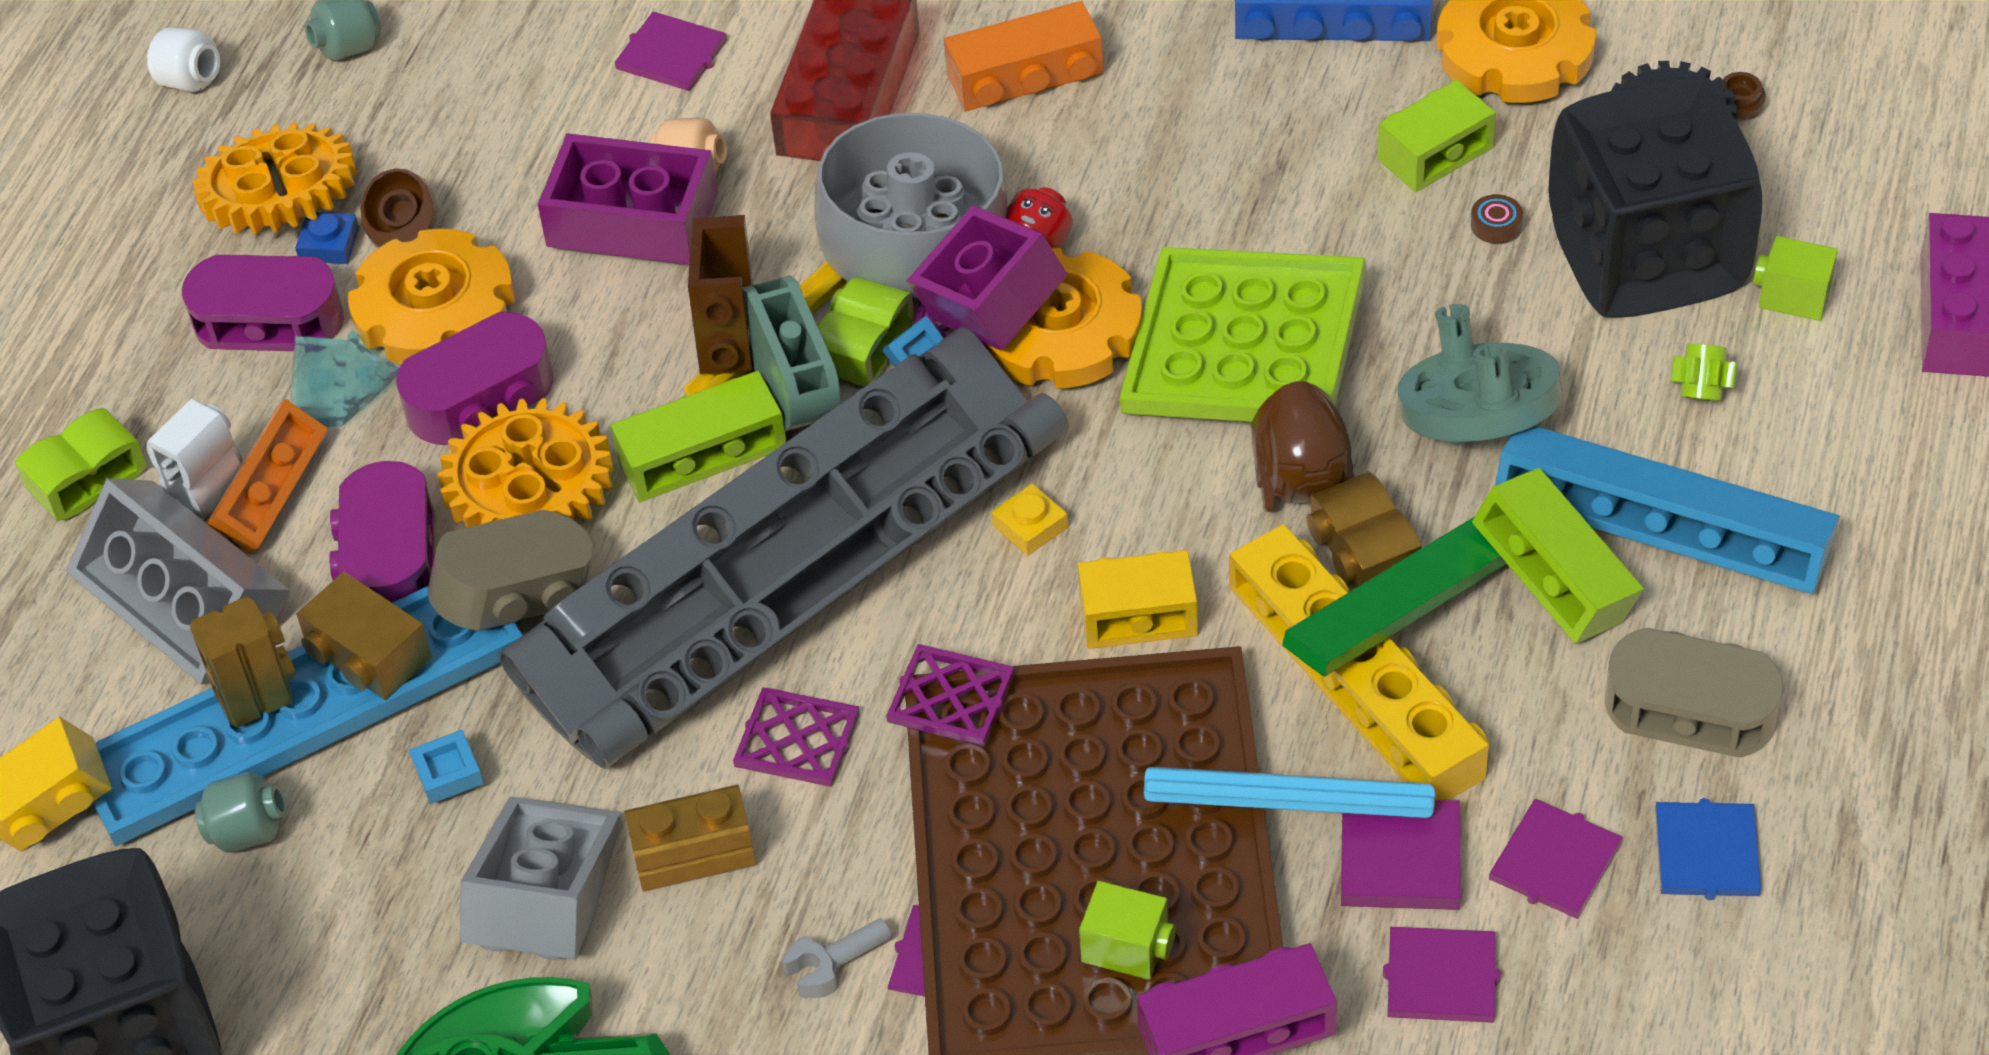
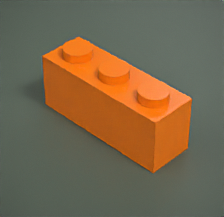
[943,1,1103,112]

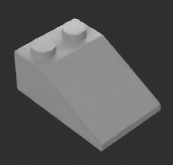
[460,796,621,960]

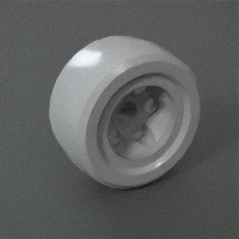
[815,113,1008,298]

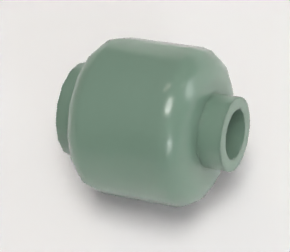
[305,0,381,60]
[195,771,287,853]

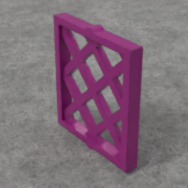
[886,644,1015,746]
[733,687,860,787]

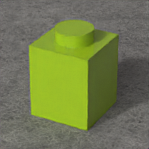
[1753,235,1838,321]
[1079,881,1176,980]

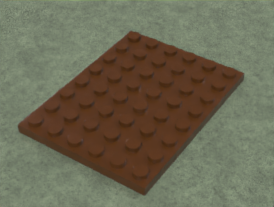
[905,646,1283,1055]

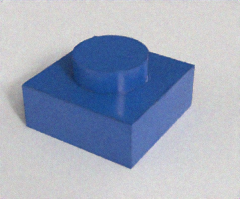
[295,212,359,264]

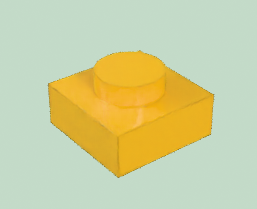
[991,483,1069,556]

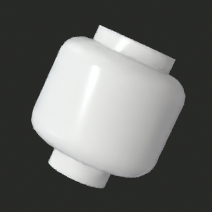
[147,26,220,92]

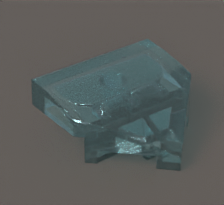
[291,330,399,427]

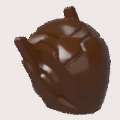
[1251,381,1354,512]

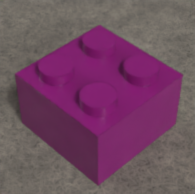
[906,205,1068,351]

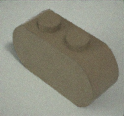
[428,510,593,631]
[1605,628,1783,758]

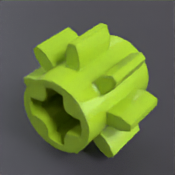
[1670,343,1737,401]

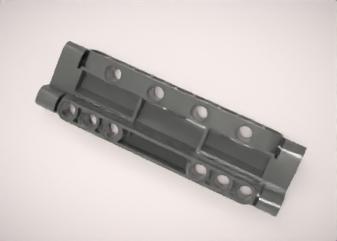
[498,327,1069,769]

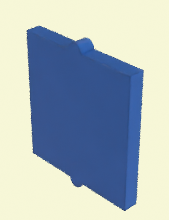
[1655,798,1761,900]

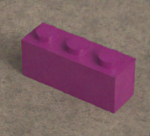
[1137,943,1337,1055]

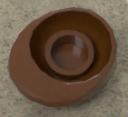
[360,168,438,249]

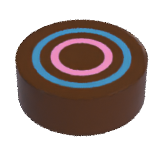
[1470,194,1523,244]

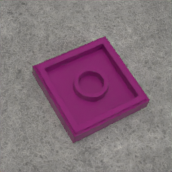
[1341,800,1461,910]

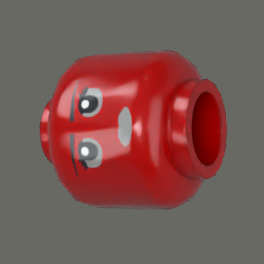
[1006,187,1073,248]

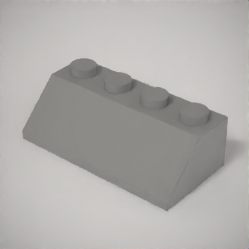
[66,478,290,684]

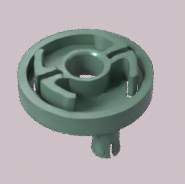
[1398,304,1563,445]

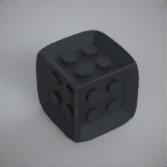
[1548,77,1762,317]
[0,848,223,1055]

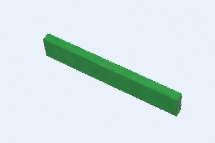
[1282,516,1507,677]

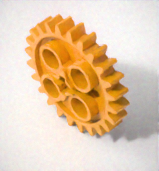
[193,122,357,234]
[438,398,614,528]

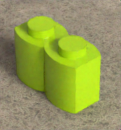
[816,276,915,387]
[15,408,147,521]

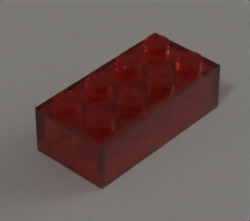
[770,0,920,161]

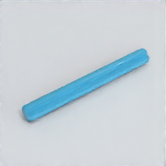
[1144,767,1435,818]

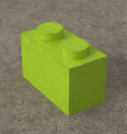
[1377,79,1496,193]

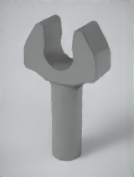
[782,918,892,998]

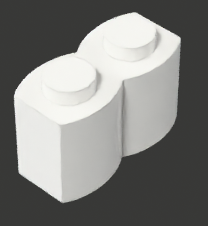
[147,399,242,521]

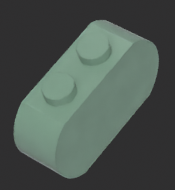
[743,275,841,431]

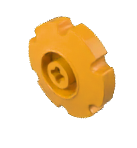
[1436,0,1596,103]
[348,229,515,364]
[985,248,1142,389]

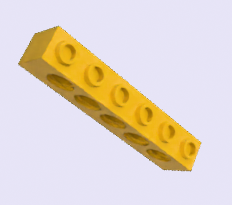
[1229,524,1489,800]

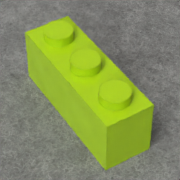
[610,371,786,503]
[1472,468,1644,644]

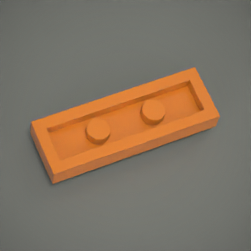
[207,399,328,554]

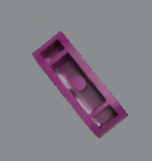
[182,254,344,352]
[396,312,553,445]
[329,461,435,603]

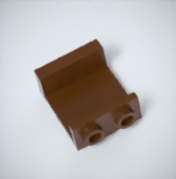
[688,215,753,374]

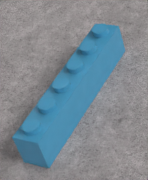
[1495,426,1840,594]

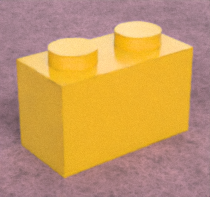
[1077,550,1198,649]
[0,716,112,852]

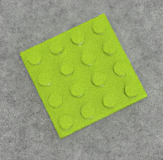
[1119,247,1366,422]

